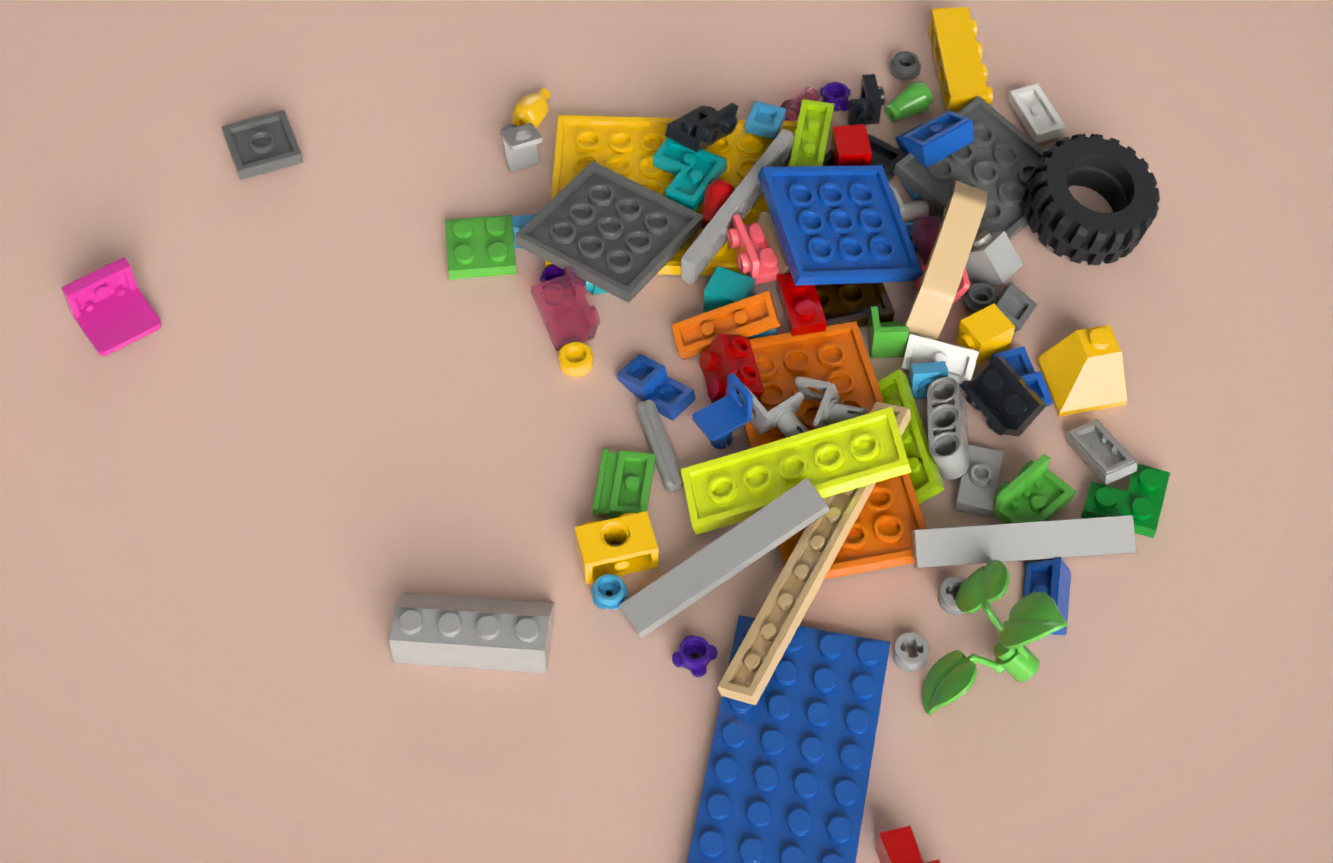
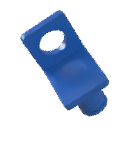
[692,373,753,449]

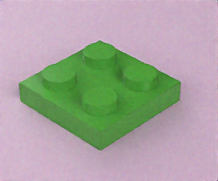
[445,215,517,280]

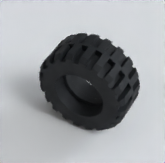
[1023,134,1160,265]

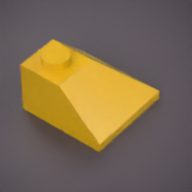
[1036,324,1127,417]

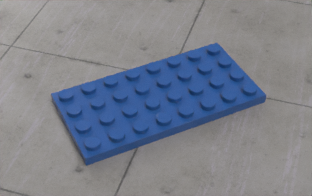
[687,615,890,863]

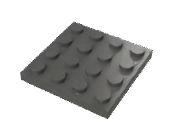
[893,96,1070,240]
[515,161,704,303]

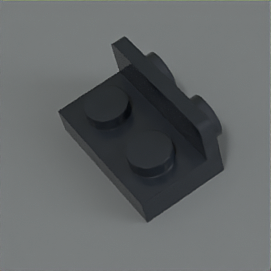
[665,103,738,153]
[959,356,1047,437]

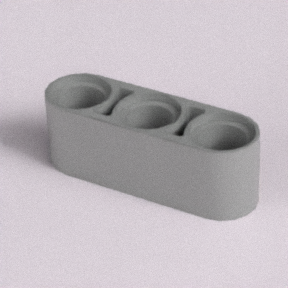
[927,377,969,480]

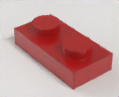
[776,273,827,336]

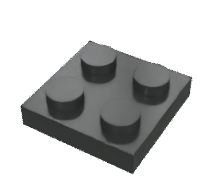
[222,110,303,180]

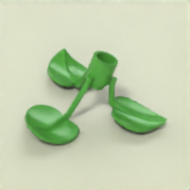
[922,559,1068,717]

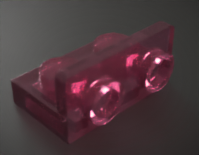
[530,266,600,352]

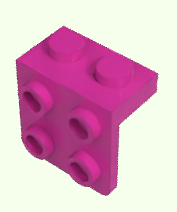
[61,257,162,356]

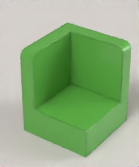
[867,306,909,358]

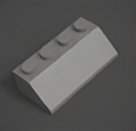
[389,593,555,673]

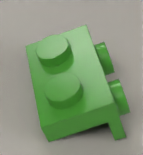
[993,454,1076,524]

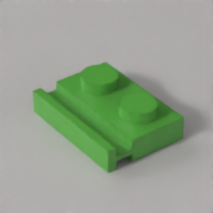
[592,448,655,519]

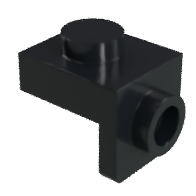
[847,74,885,125]

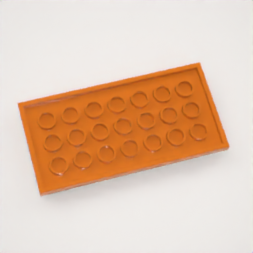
[743,321,928,579]

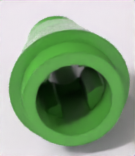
[884,81,933,123]

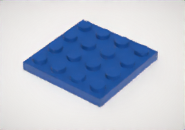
[757,165,923,286]

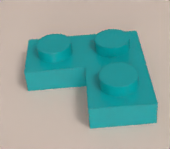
[653,138,727,211]

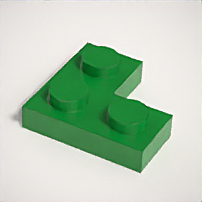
[1081,463,1170,538]

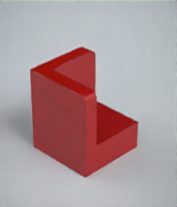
[831,124,872,166]

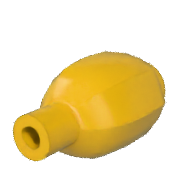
[512,88,551,129]

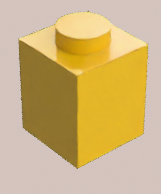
[956,304,1015,365]

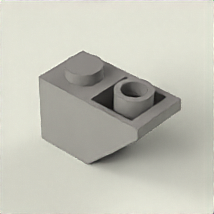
[966,231,1024,285]

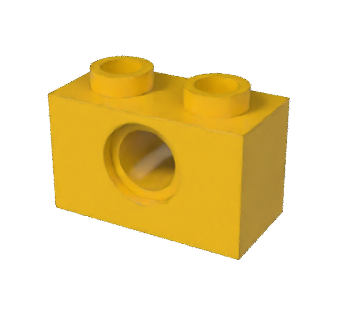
[574,511,658,584]

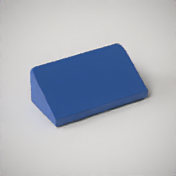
[901,110,974,167]
[1023,558,1071,635]

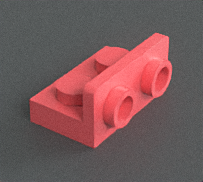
[727,214,780,285]

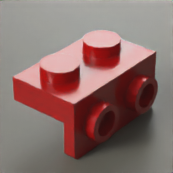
[699,333,765,403]

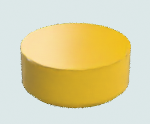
[558,342,593,377]

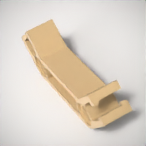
[905,181,988,340]

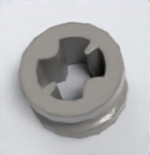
[938,577,966,615]
[893,632,929,672]

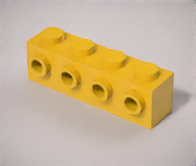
[928,7,993,113]

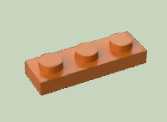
[671,290,781,360]

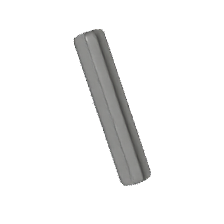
[636,399,684,492]

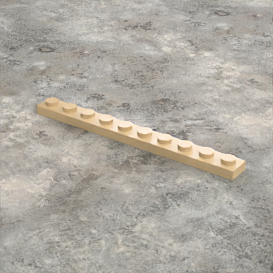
[717,402,912,705]

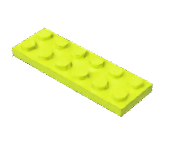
[681,407,911,535]

